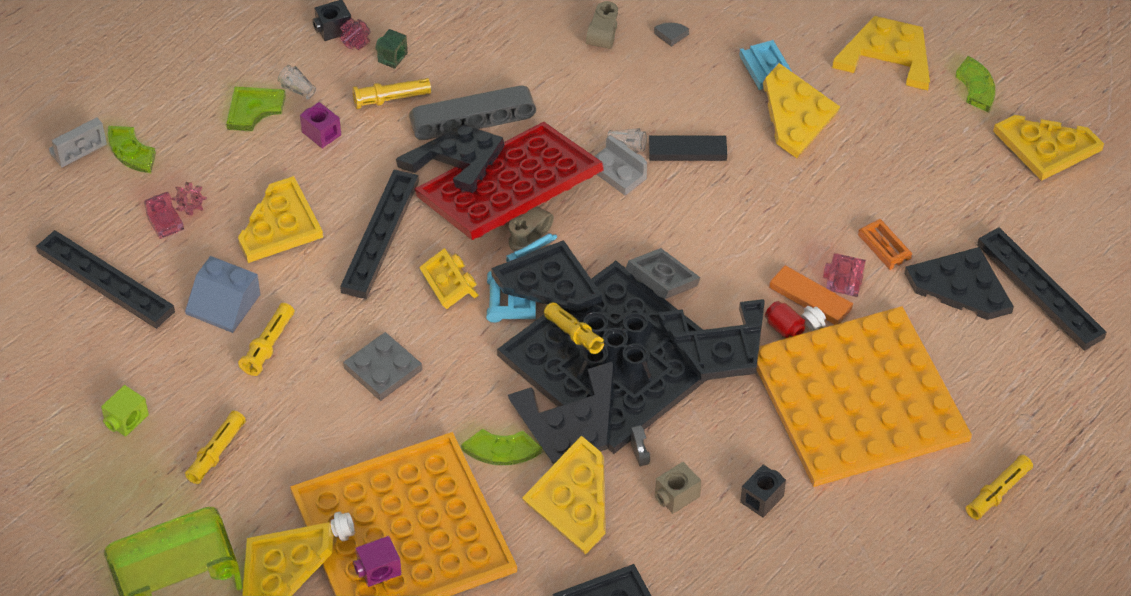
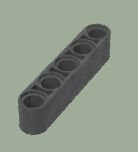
[409,85,537,140]

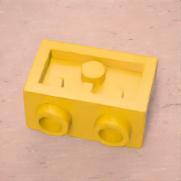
[419,248,479,309]

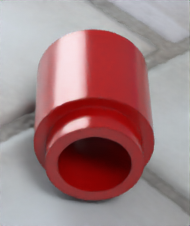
[765,301,805,339]

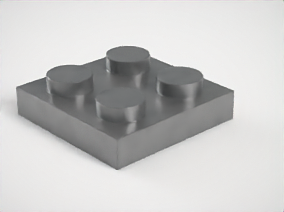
[625,248,701,299]
[343,332,422,401]

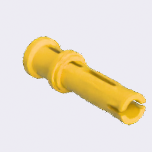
[352,78,431,109]
[238,303,295,376]

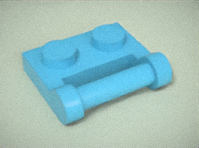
[486,271,536,323]

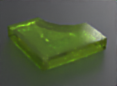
[226,86,286,131]

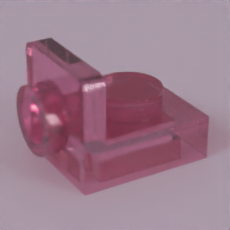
[144,192,184,239]

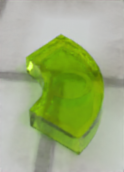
[955,56,995,112]
[108,126,156,173]
[461,429,542,465]

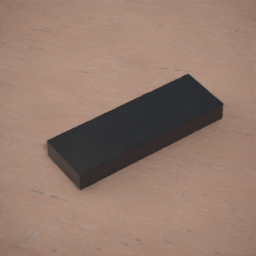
[649,135,727,161]

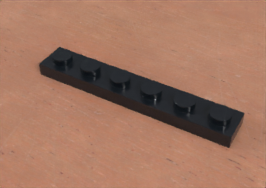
[340,170,419,299]
[977,227,1107,351]
[36,230,175,329]

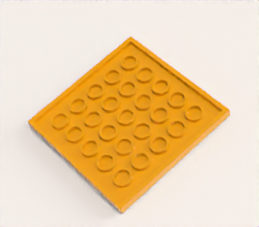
[756,306,972,487]
[290,432,517,596]

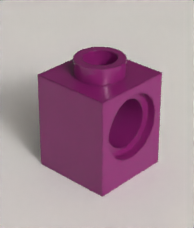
[300,102,341,148]
[353,536,402,587]

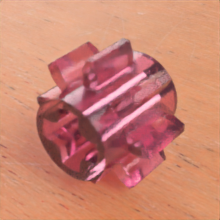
[340,18,371,50]
[171,182,207,215]

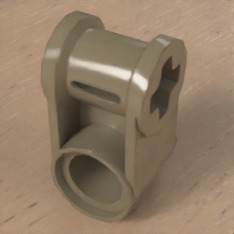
[586,1,618,49]
[509,206,554,251]

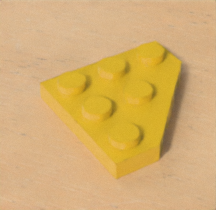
[763,63,840,158]
[993,115,1104,181]
[238,176,323,263]
[522,436,606,555]
[242,522,333,596]

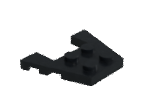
[396,125,505,193]
[658,299,765,381]
[508,362,615,464]

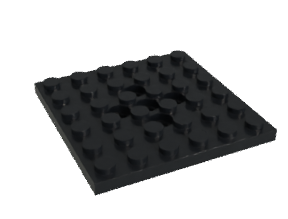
[497,261,707,454]

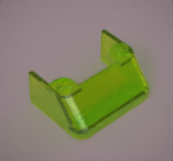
[103,507,243,596]

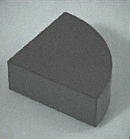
[654,23,689,46]
[631,425,650,466]

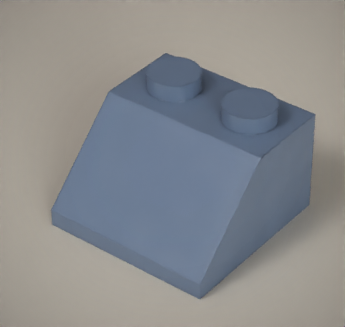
[185,256,261,333]

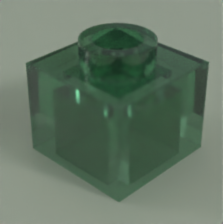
[375,29,408,69]

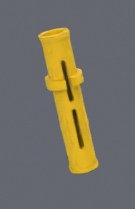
[544,302,604,354]
[185,410,246,484]
[966,455,1033,520]

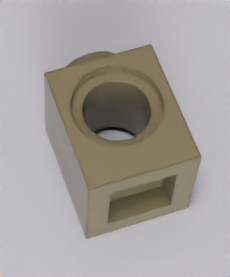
[655,462,701,514]

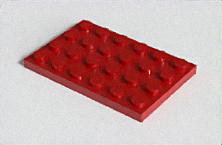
[415,121,604,240]

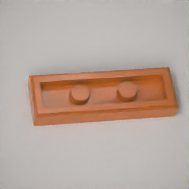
[769,265,853,325]

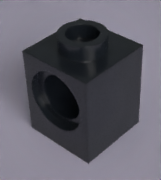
[312,0,353,41]
[740,464,786,518]

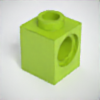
[101,385,149,437]

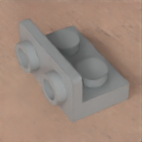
[49,118,107,167]
[595,135,647,195]

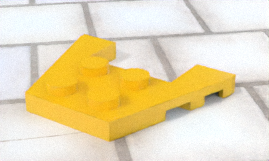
[832,16,930,91]

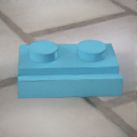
[739,40,792,90]

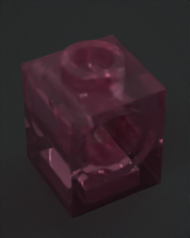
[823,253,866,297]

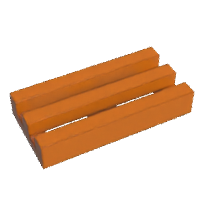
[858,219,912,270]

